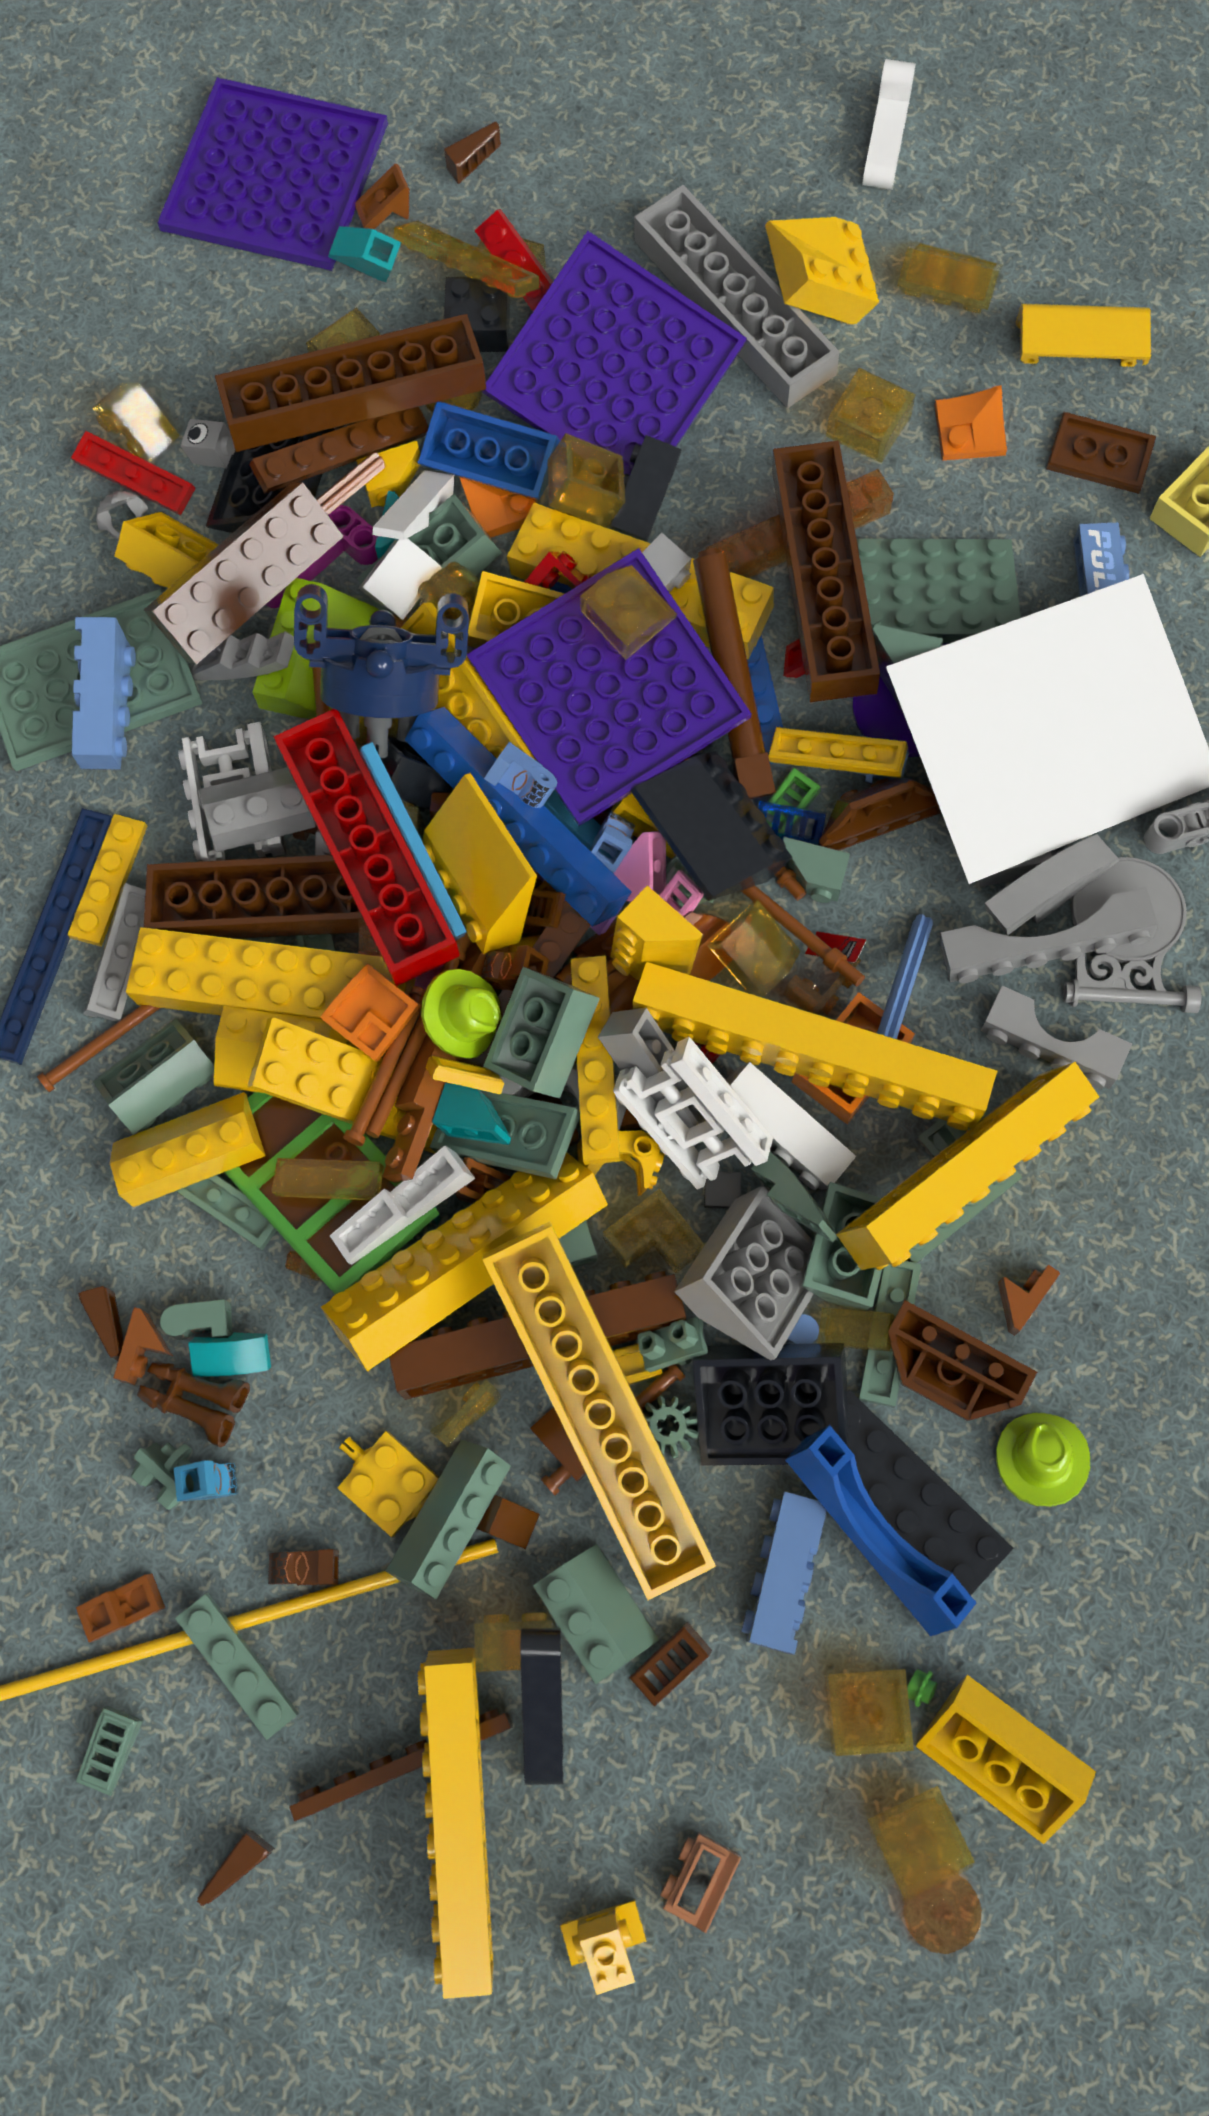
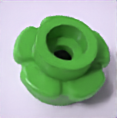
[905,1669,938,1707]

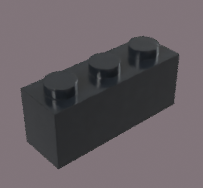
[606,435,682,542]

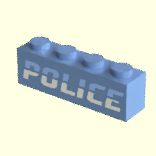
[1073,522,1129,597]

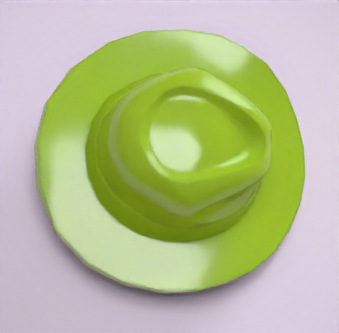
[421,969,501,1059]
[996,1413,1090,1507]

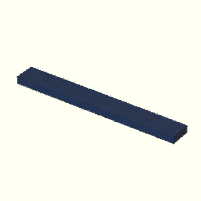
[0,808,113,1065]

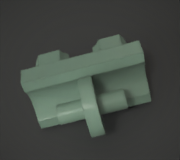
[638,1317,708,1372]
[131,1442,194,1510]

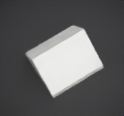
[359,538,442,620]

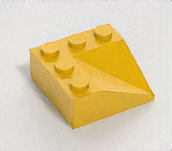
[765,217,879,325]

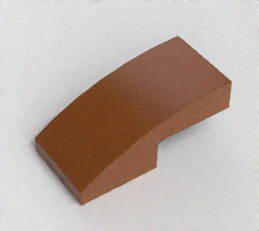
[530,1407,586,1482]
[76,1573,165,1643]

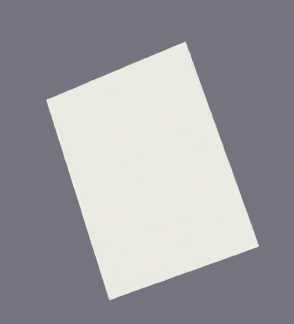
[886,574,1209,884]

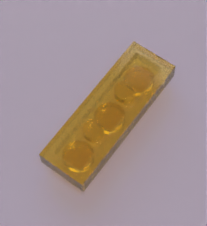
[271,1158,384,1200]

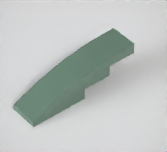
[751,1151,837,1242]

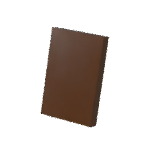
[1046,411,1156,494]

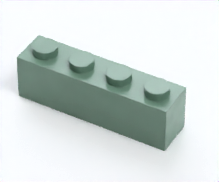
[386,1439,511,1599]

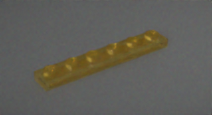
[394,220,539,298]

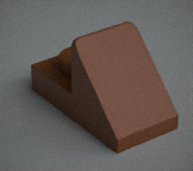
[355,163,409,229]
[998,1264,1060,1336]
[113,1307,173,1385]

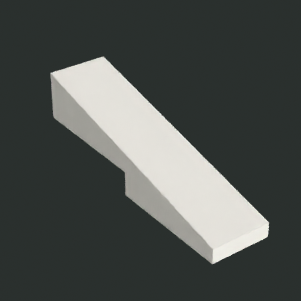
[373,470,454,540]
[330,1145,475,1264]

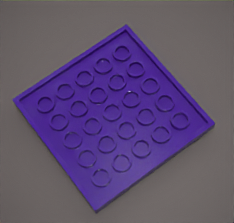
[157,77,388,271]
[482,231,747,485]
[467,548,752,826]

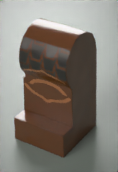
[481,945,549,991]
[268,1549,339,1586]

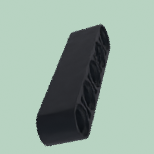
[520,1628,563,1785]

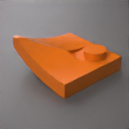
[935,385,1007,461]
[459,477,536,538]
[320,964,421,1062]

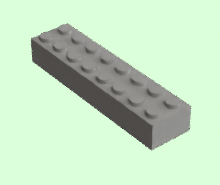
[634,185,840,409]

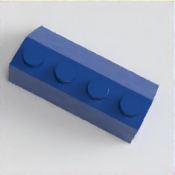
[418,401,563,500]

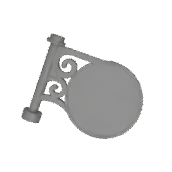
[1063,857,1202,1013]

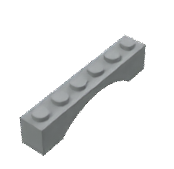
[940,887,1158,983]

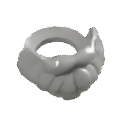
[96,491,148,540]

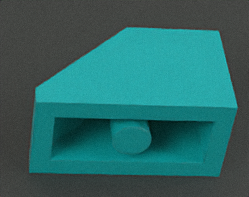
[432,1083,511,1145]

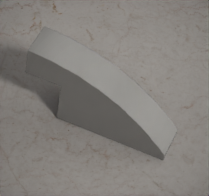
[985,834,1119,936]

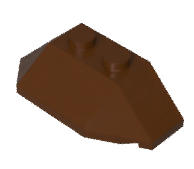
[818,777,942,851]
[887,1300,1038,1421]

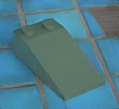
[357,494,502,619]

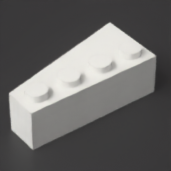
[726,1062,856,1190]

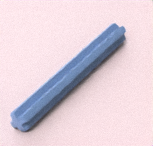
[877,914,933,1039]

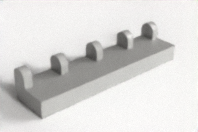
[83,883,146,1022]

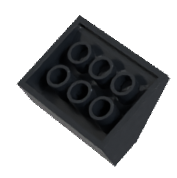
[206,428,335,533]
[631,751,793,901]
[693,1343,849,1466]

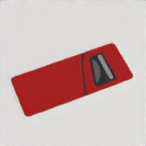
[805,931,866,963]

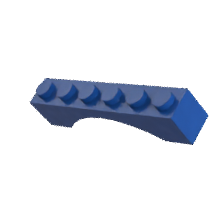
[785,1425,977,1637]

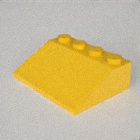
[422,773,537,954]

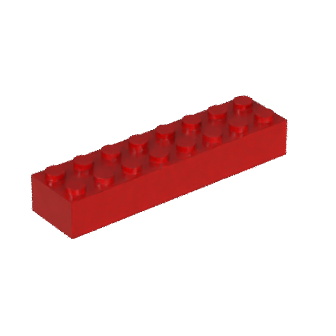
[273,709,460,986]

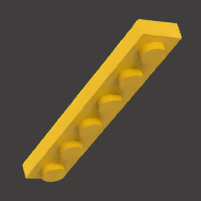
[571,956,621,1165]

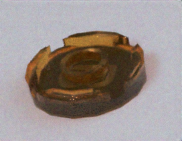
[902,1869,982,1954]

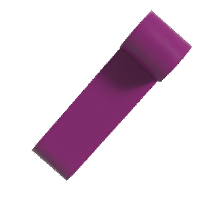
[266,505,378,608]

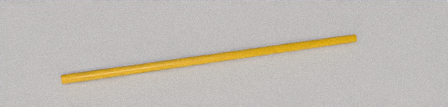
[0,1538,498,1701]

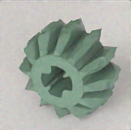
[645,1396,698,1459]

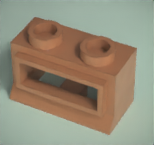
[660,1832,741,1933]

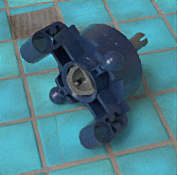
[294,584,469,758]

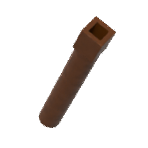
[693,548,776,799]

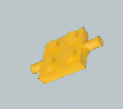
[337,1431,439,1537]

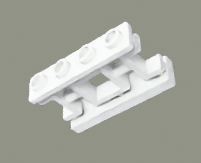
[178,722,286,861]
[613,1037,773,1189]

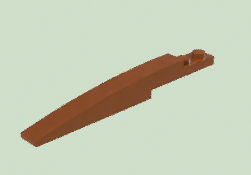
[382,942,510,1183]

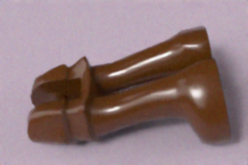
[137,1362,250,1448]

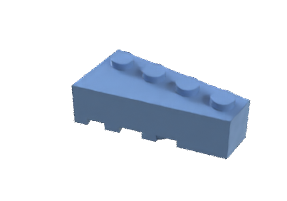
[72,617,136,769]
[741,1491,827,1655]

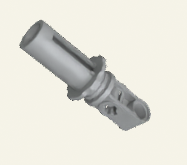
[1144,797,1209,854]

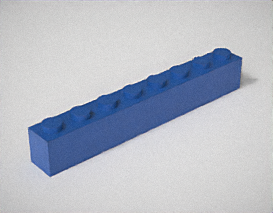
[405,707,632,927]

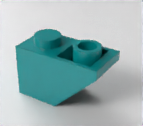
[328,226,401,282]

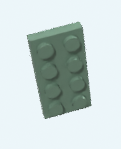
[430,1090,580,1179]

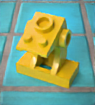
[577,1131,665,1196]
[560,1899,647,1995]

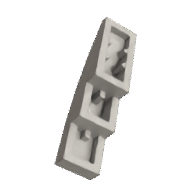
[190,632,294,680]

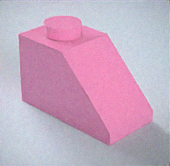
[614,831,666,901]

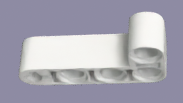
[862,59,916,190]

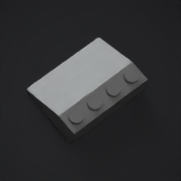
[674,1185,813,1360]

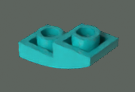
[188,1332,271,1376]

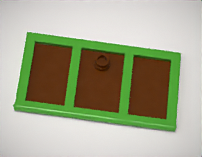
[224,1092,439,1295]

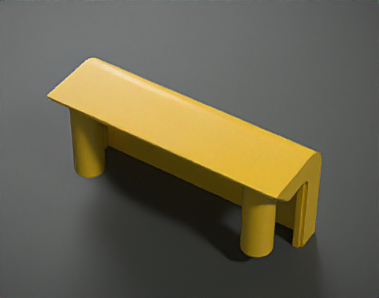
[1016,304,1151,367]

